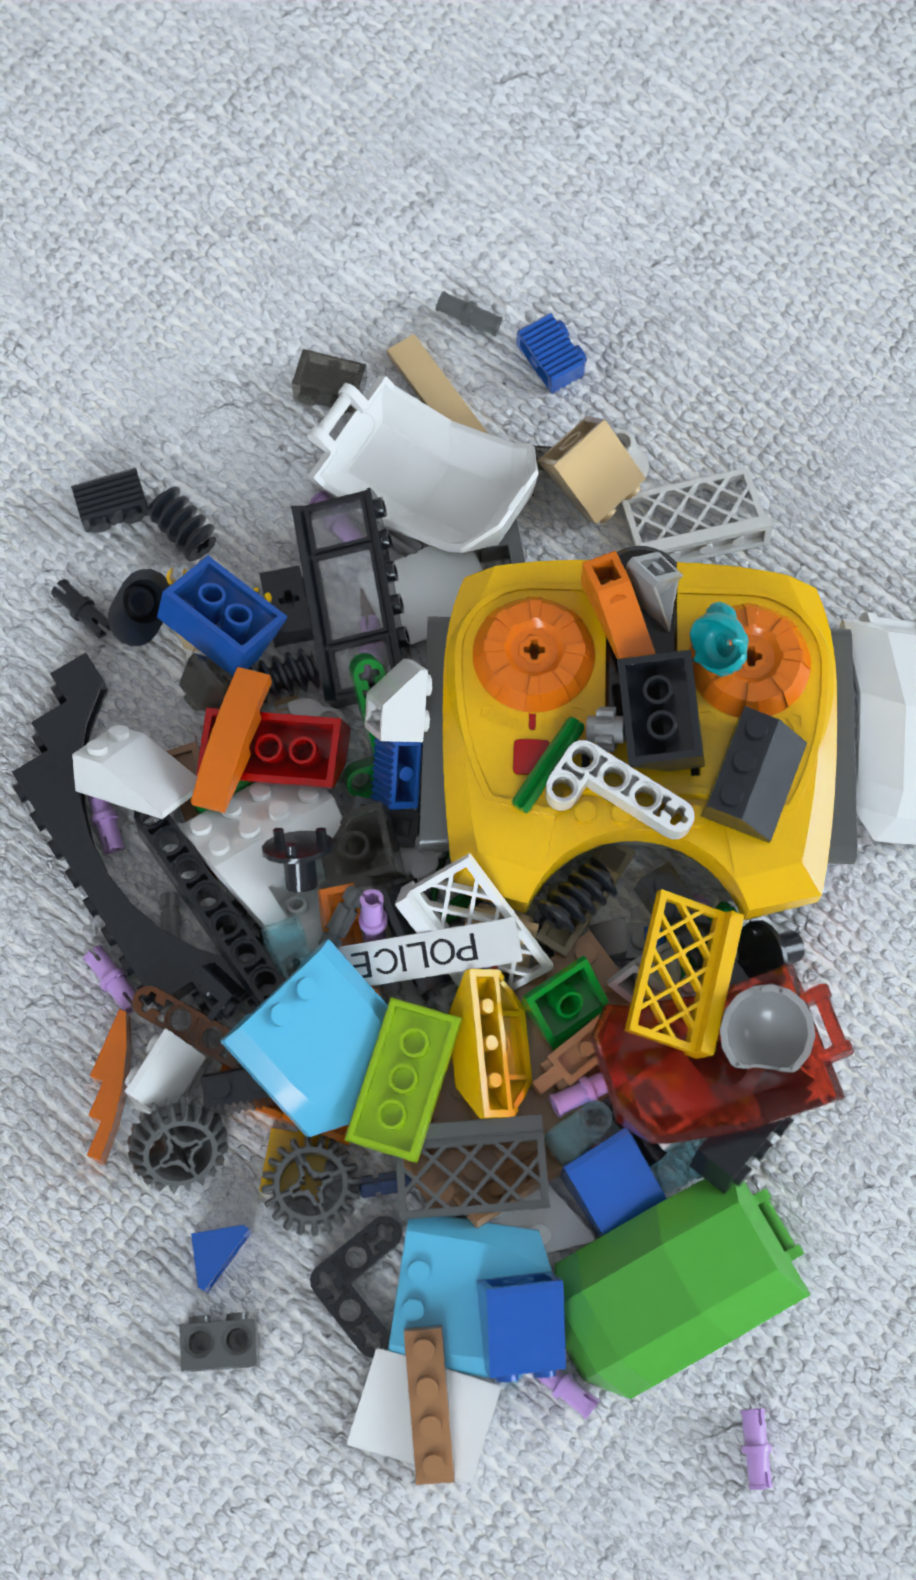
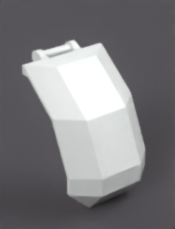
[306,376,538,553]
[839,612,916,845]

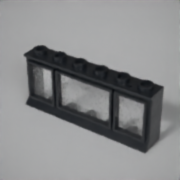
[291,487,410,709]

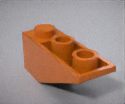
[581,551,656,659]

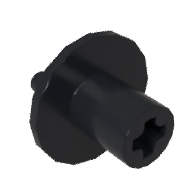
[262,827,334,893]
[737,920,805,986]

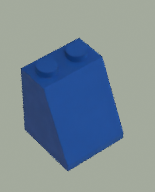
[559,1127,667,1238]
[476,1271,566,1383]

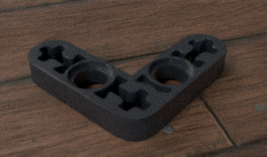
[310,1216,402,1358]

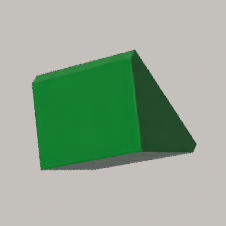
[521,955,613,1051]

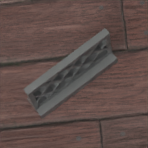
[395,1114,550,1220]

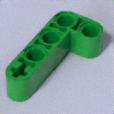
[342,653,386,798]

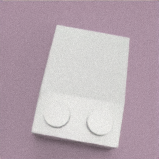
[72,725,197,819]

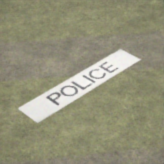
[308,917,523,986]

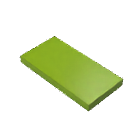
[344,997,462,1163]

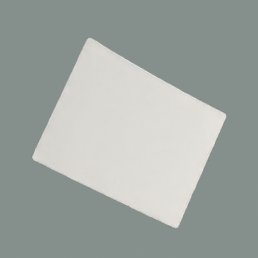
[357,545,483,645]
[347,1348,501,1483]

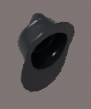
[108,569,170,646]

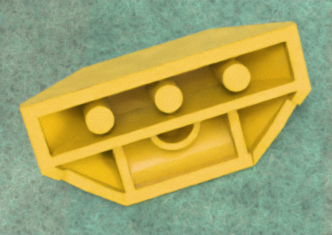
[448,969,533,1119]

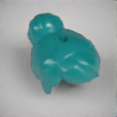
[689,602,749,677]

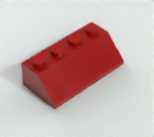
[196,708,351,789]

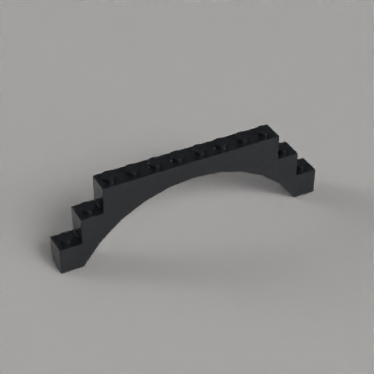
[12,653,291,1013]

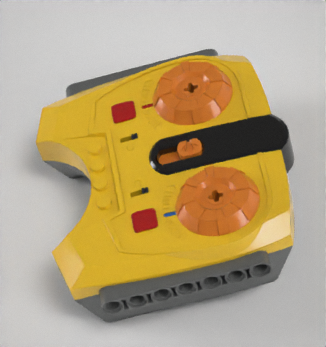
[419,546,857,921]

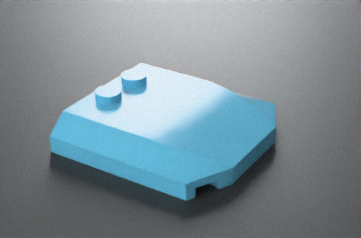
[220,939,388,1137]
[388,1210,552,1383]

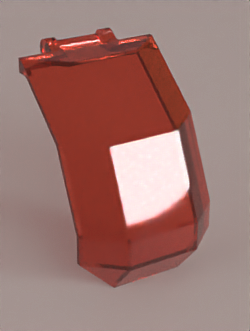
[590,964,855,1144]

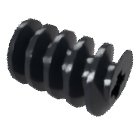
[147,486,216,562]
[248,648,321,704]
[537,857,618,934]

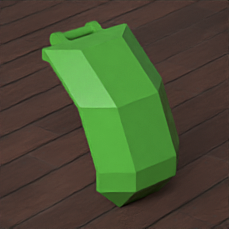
[554,1178,811,1399]

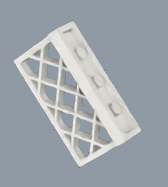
[620,467,773,566]
[395,853,554,991]

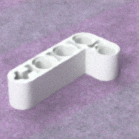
[545,740,694,839]

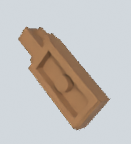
[531,1012,626,1096]

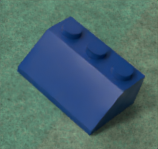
[157,556,287,676]

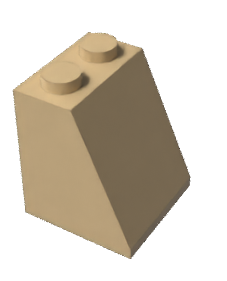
[537,416,646,524]

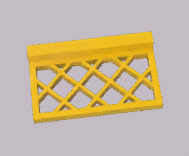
[625,889,745,1059]

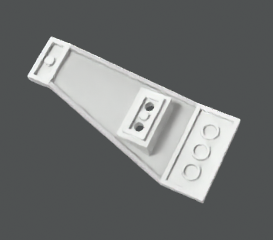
[178,782,427,1008]

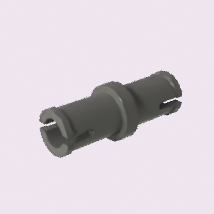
[435,291,503,336]

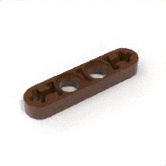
[132,986,243,1069]

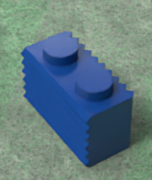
[516,313,587,394]
[370,738,423,810]

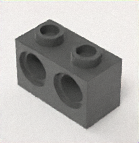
[179,1312,260,1373]

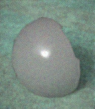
[720,984,815,1072]

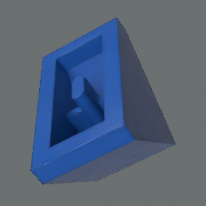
[191,1225,252,1294]

